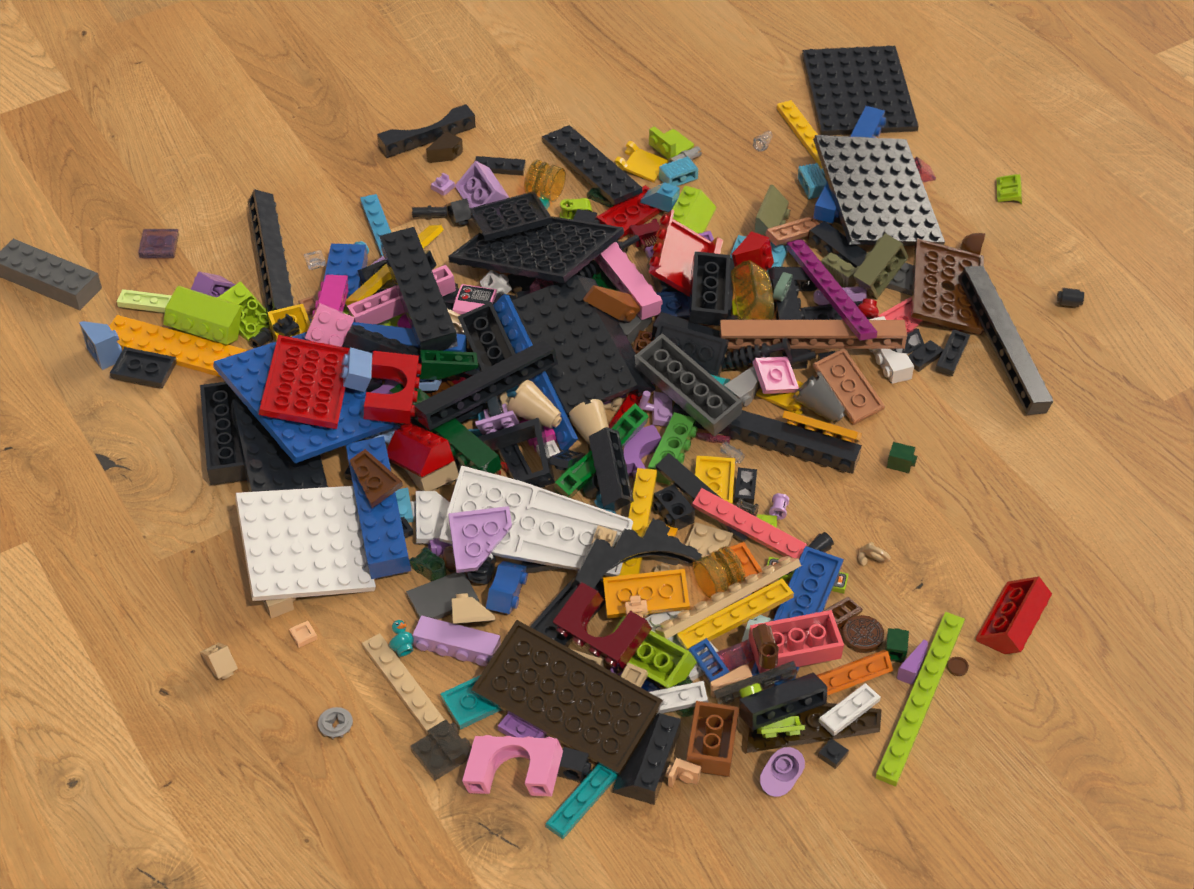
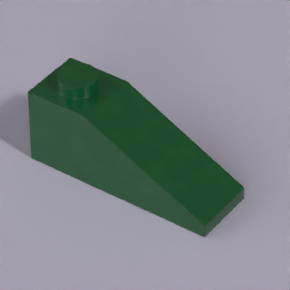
[418,350,478,380]

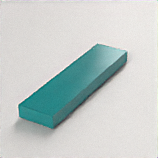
[545,764,617,839]

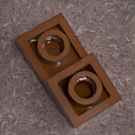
[633,330,655,354]

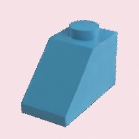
[641,182,680,212]

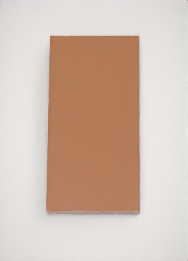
[813,348,885,425]

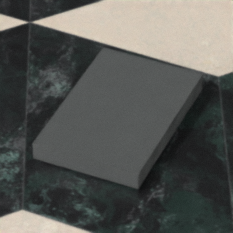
[406,572,479,620]

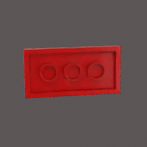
[597,185,663,239]

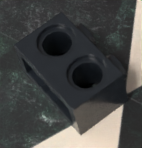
[652,484,695,530]

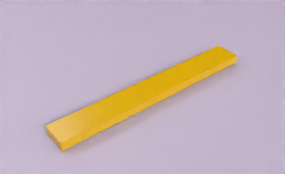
[345,225,444,306]

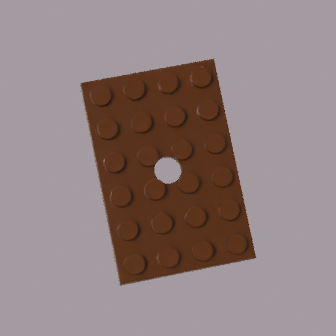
[911,238,984,335]

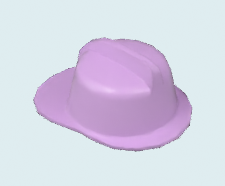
[760,747,805,797]

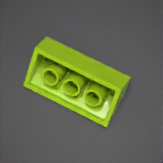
[672,186,716,234]
[163,286,242,345]
[612,616,697,688]

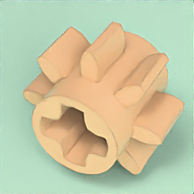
[625,595,648,617]

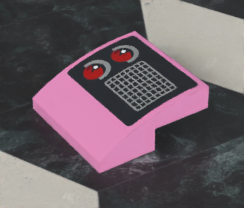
[453,284,497,314]

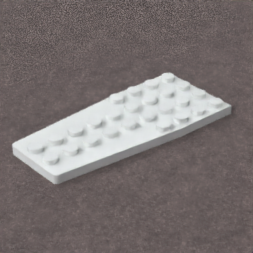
[439,466,633,577]

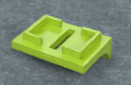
[997,174,1022,204]
[757,716,805,738]

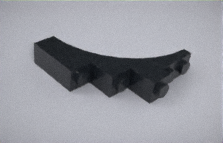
[571,518,702,589]

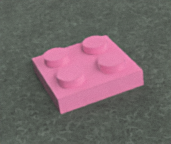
[305,303,354,347]
[753,357,799,394]

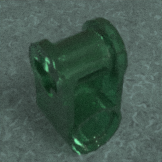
[409,547,447,582]

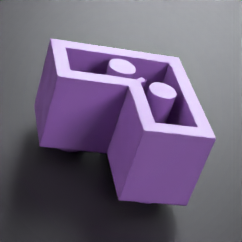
[191,271,236,298]

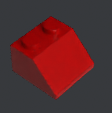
[732,231,774,280]

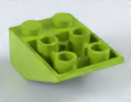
[217,281,270,342]

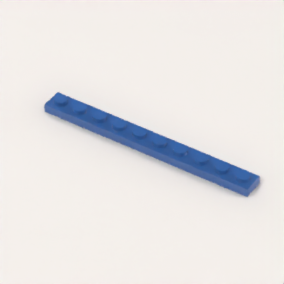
[493,294,578,451]

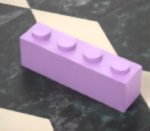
[413,616,501,666]

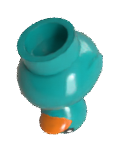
[389,620,414,657]

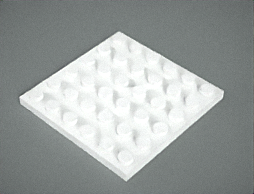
[235,486,376,601]

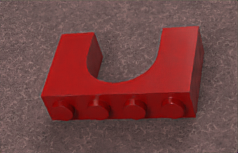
[364,351,422,424]

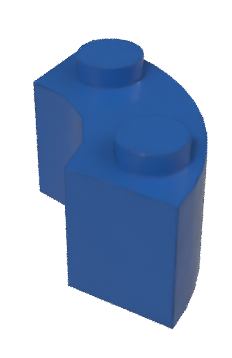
[486,561,528,614]

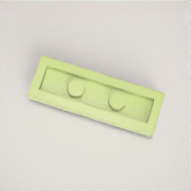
[117,289,172,313]

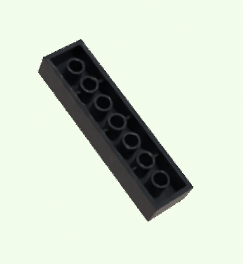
[379,227,458,351]

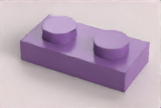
[498,713,546,738]

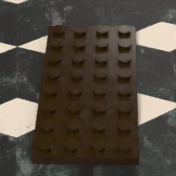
[471,620,664,775]

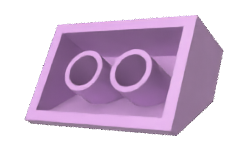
[455,161,509,208]

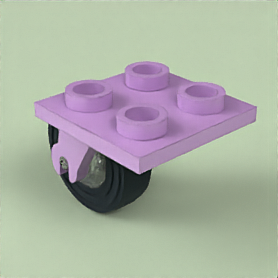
[475,396,519,435]

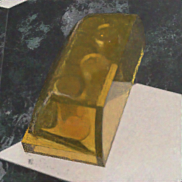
[731,260,774,320]

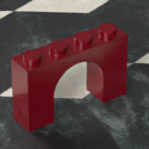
[553,582,652,669]

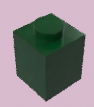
[887,442,918,473]
[885,628,909,663]

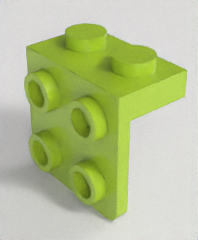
[649,126,694,160]

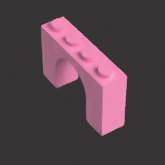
[462,735,563,796]

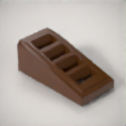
[822,597,863,630]

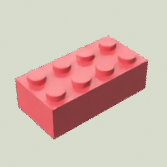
[748,610,844,674]

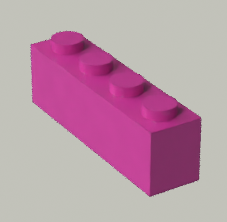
[313,275,348,316]

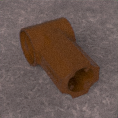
[752,623,779,669]

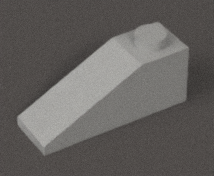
[724,366,760,408]

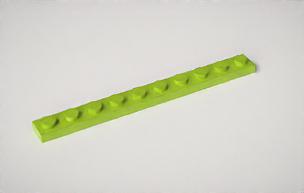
[875,612,965,786]

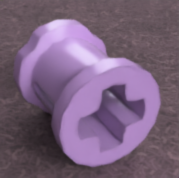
[769,493,789,520]

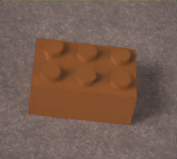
[687,701,739,777]

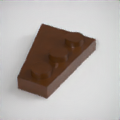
[350,449,403,508]

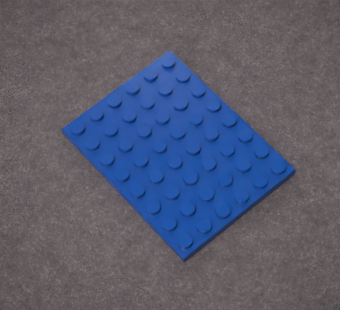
[213,332,394,463]

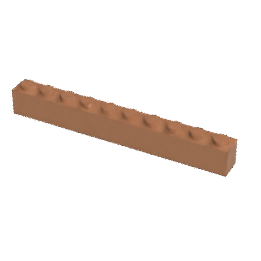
[719,320,907,349]

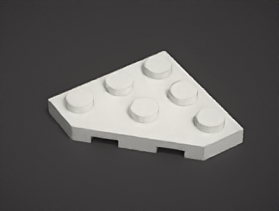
[416,491,450,543]

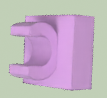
[431,173,455,196]

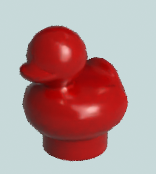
[857,298,879,319]

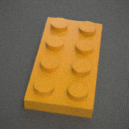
[782,410,862,443]
[603,569,690,618]

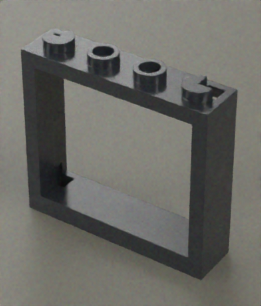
[478,418,555,488]

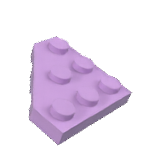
[448,506,512,573]

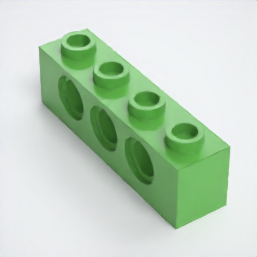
[648,412,698,485]

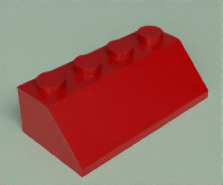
[387,423,454,477]
[975,576,1052,654]

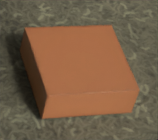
[298,295,317,315]

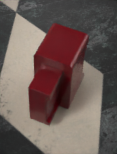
[629,218,660,252]

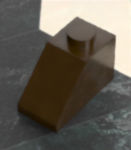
[426,131,463,163]

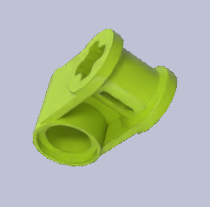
[560,198,593,219]

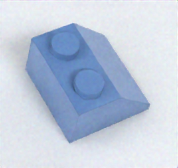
[79,321,122,370]

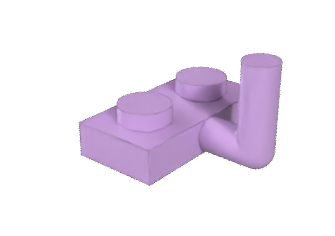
[639,391,672,427]

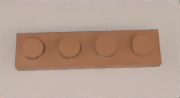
[765,215,821,246]

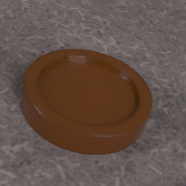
[947,657,969,676]

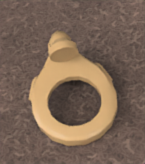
[858,542,891,565]

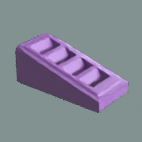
[897,640,928,685]

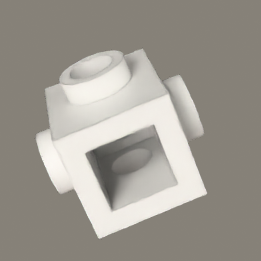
[480,270,512,294]

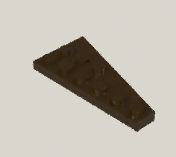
[747,703,882,753]

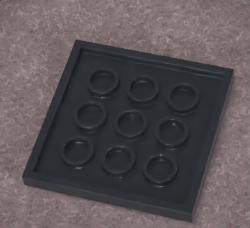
[470,191,553,241]

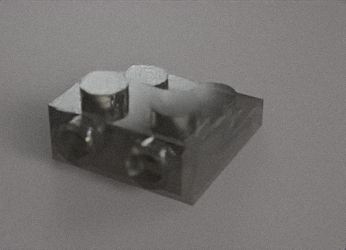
[410,719,472,781]

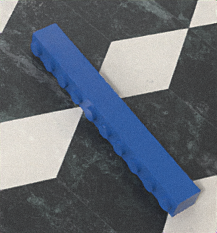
[813,106,886,224]

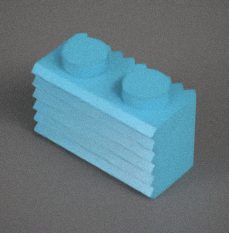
[659,156,698,186]
[797,163,827,199]

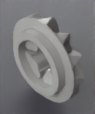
[318,707,353,739]

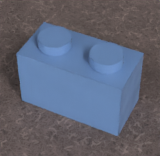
[341,347,372,392]

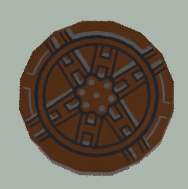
[842,615,884,653]

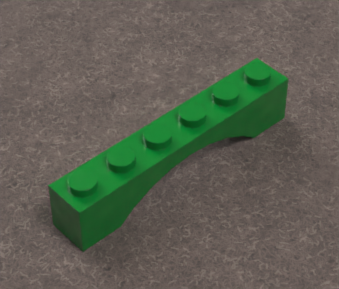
[554,404,649,498]

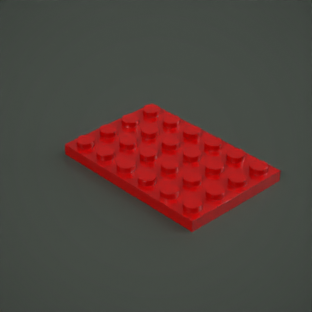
[259,335,350,429]

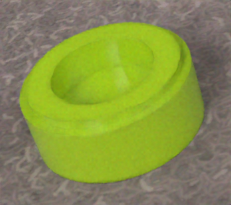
[739,683,762,698]

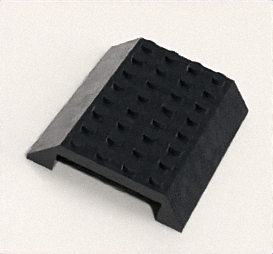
[512,275,655,419]

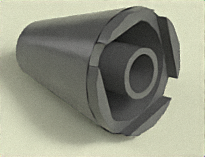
[792,371,845,423]

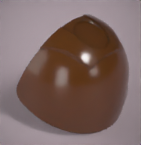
[960,233,986,255]

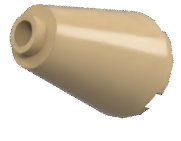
[507,380,562,429]
[568,399,609,446]

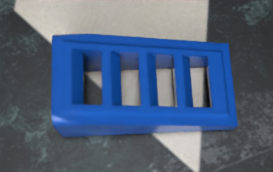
[689,638,730,683]

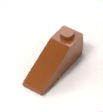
[583,285,641,322]

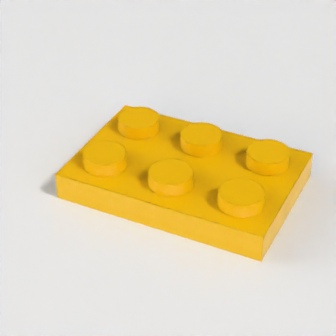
[695,456,735,504]

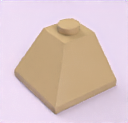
[452,593,495,624]

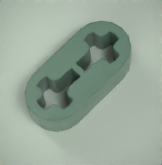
[773,272,793,302]

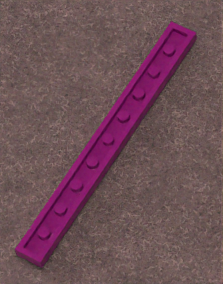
[786,240,878,340]

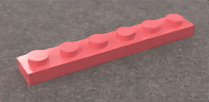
[692,488,807,559]

